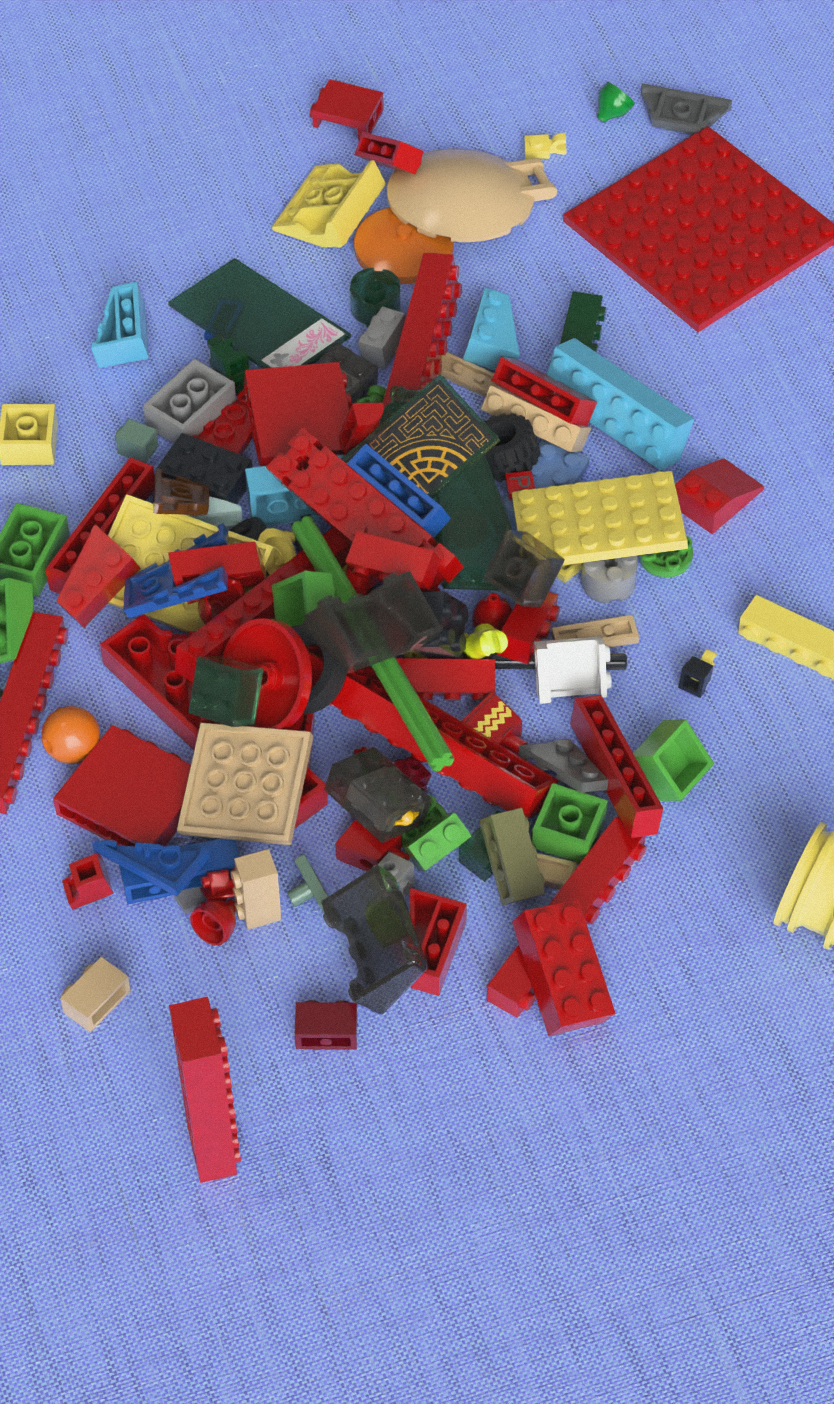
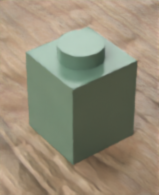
[115,419,159,463]

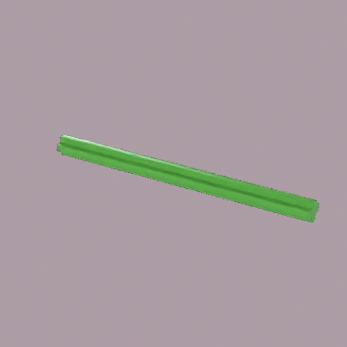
[291,516,454,771]

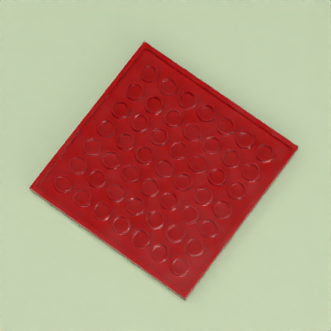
[563,126,834,332]

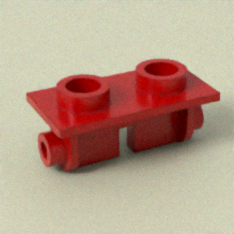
[200,867,235,901]

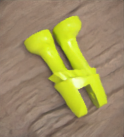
[462,624,508,659]

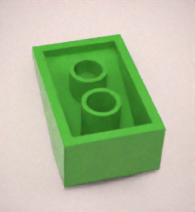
[0,578,34,664]

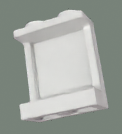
[534,636,611,704]

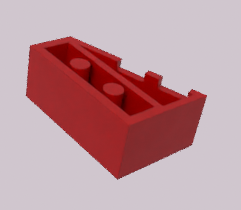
[410,888,467,996]

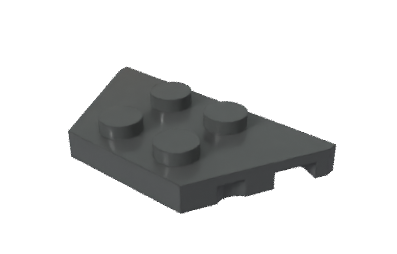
[641,83,732,134]

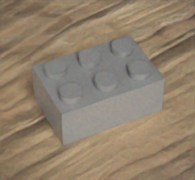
[143,359,236,443]

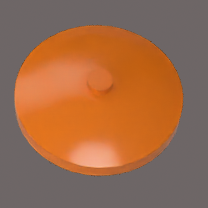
[354,207,454,284]

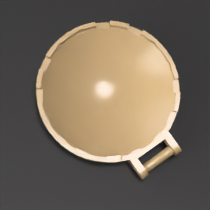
[387,148,557,242]

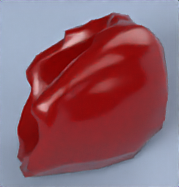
[198,577,245,624]

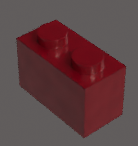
[295,1000,358,1050]

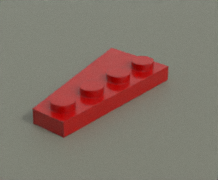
[193,390,253,455]

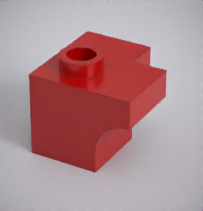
[62,854,114,910]

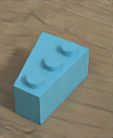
[91,282,149,368]
[463,287,519,370]

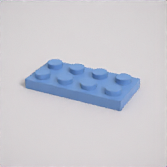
[495,440,590,528]

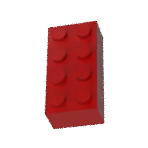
[512,899,616,1036]

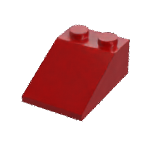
[675,458,765,534]

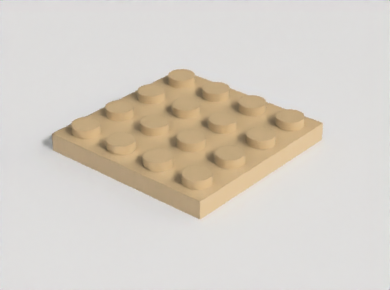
[177,723,313,845]

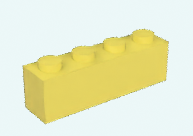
[738,595,834,679]

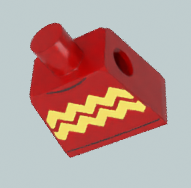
[462,692,528,755]

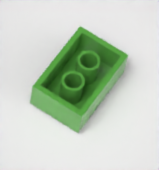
[0,503,70,597]

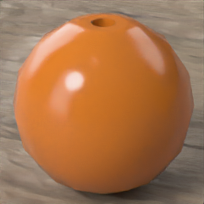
[42,706,100,764]

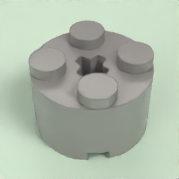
[581,555,638,603]

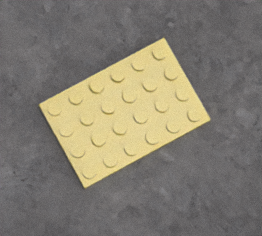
[512,471,688,570]
[108,494,275,633]

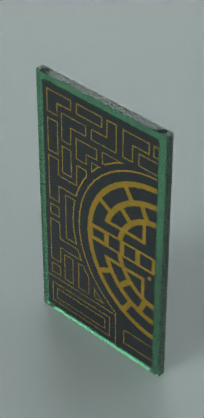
[341,374,500,545]

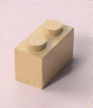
[60,957,131,1032]

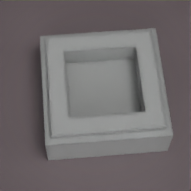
[172,887,207,915]

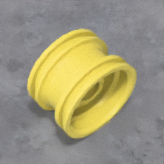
[773,821,834,950]

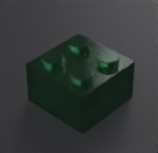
[188,656,264,727]

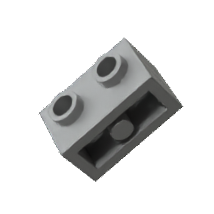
[358,306,406,370]

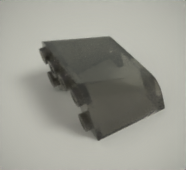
[302,571,443,673]
[321,865,428,1015]

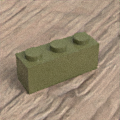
[479,808,545,906]

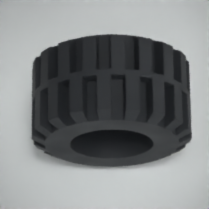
[472,413,540,482]

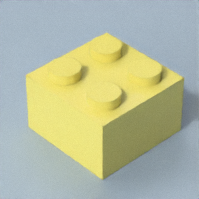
[0,404,58,465]

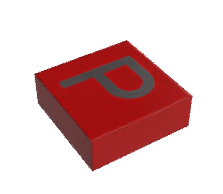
[505,471,535,500]

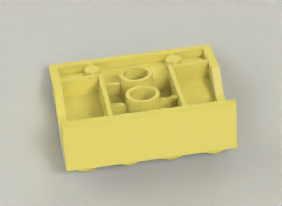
[272,160,386,248]

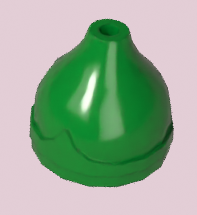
[597,82,635,123]

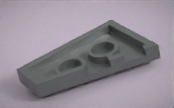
[518,739,609,793]

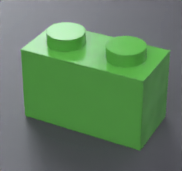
[402,812,472,871]

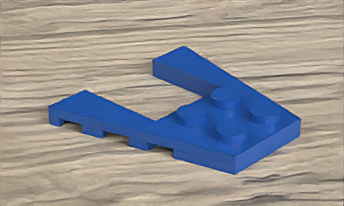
[123,523,228,618]

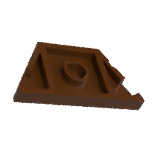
[153,468,209,516]

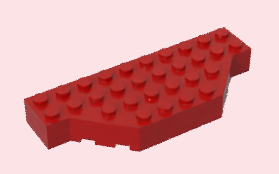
[100,614,328,828]

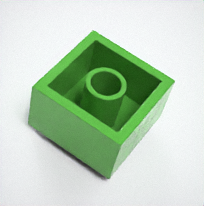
[532,783,608,863]

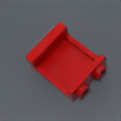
[310,79,384,140]

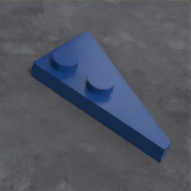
[92,840,210,896]

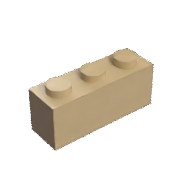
[231,849,282,930]

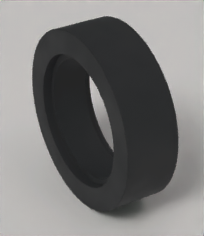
[292,624,347,714]

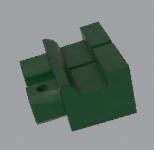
[207,335,249,396]

